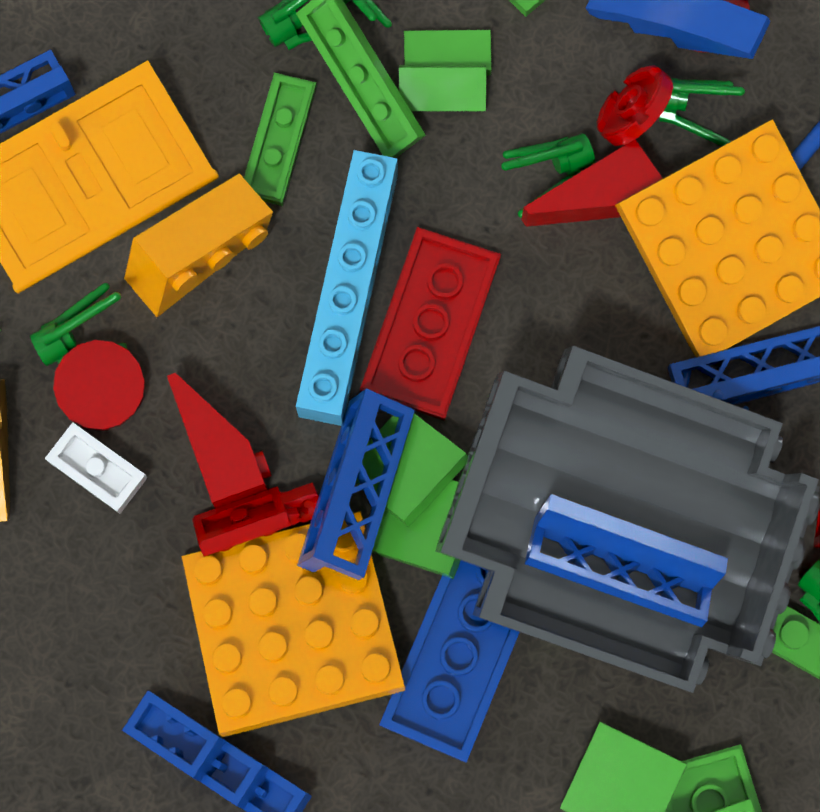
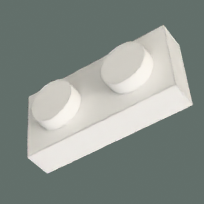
[45,422,148,514]

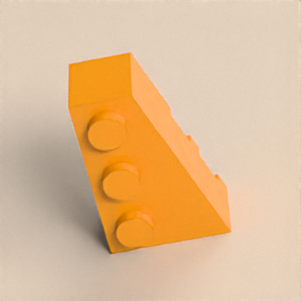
[124,173,273,317]

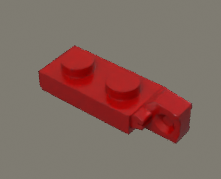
[192,482,319,557]

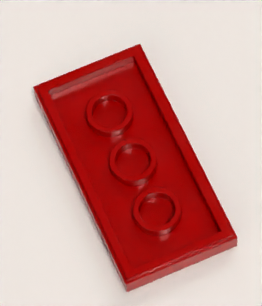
[360,227,501,421]

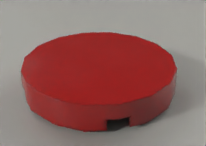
[597,65,673,146]
[53,340,145,431]

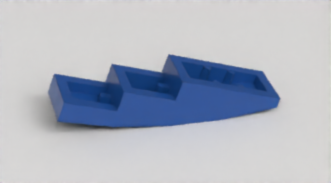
[586,0,770,59]
[122,690,312,812]

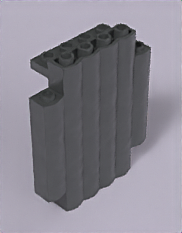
[435,346,820,693]

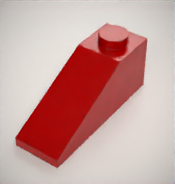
[521,139,663,227]
[167,373,272,508]

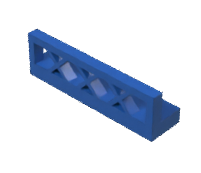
[0,50,76,134]
[667,326,820,405]
[297,388,415,580]
[525,494,728,628]

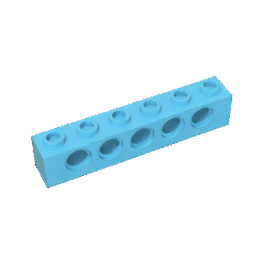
[296,150,398,426]

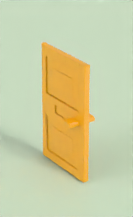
[0,60,219,293]

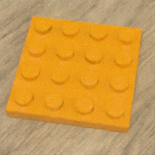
[615,119,820,357]
[182,511,405,738]

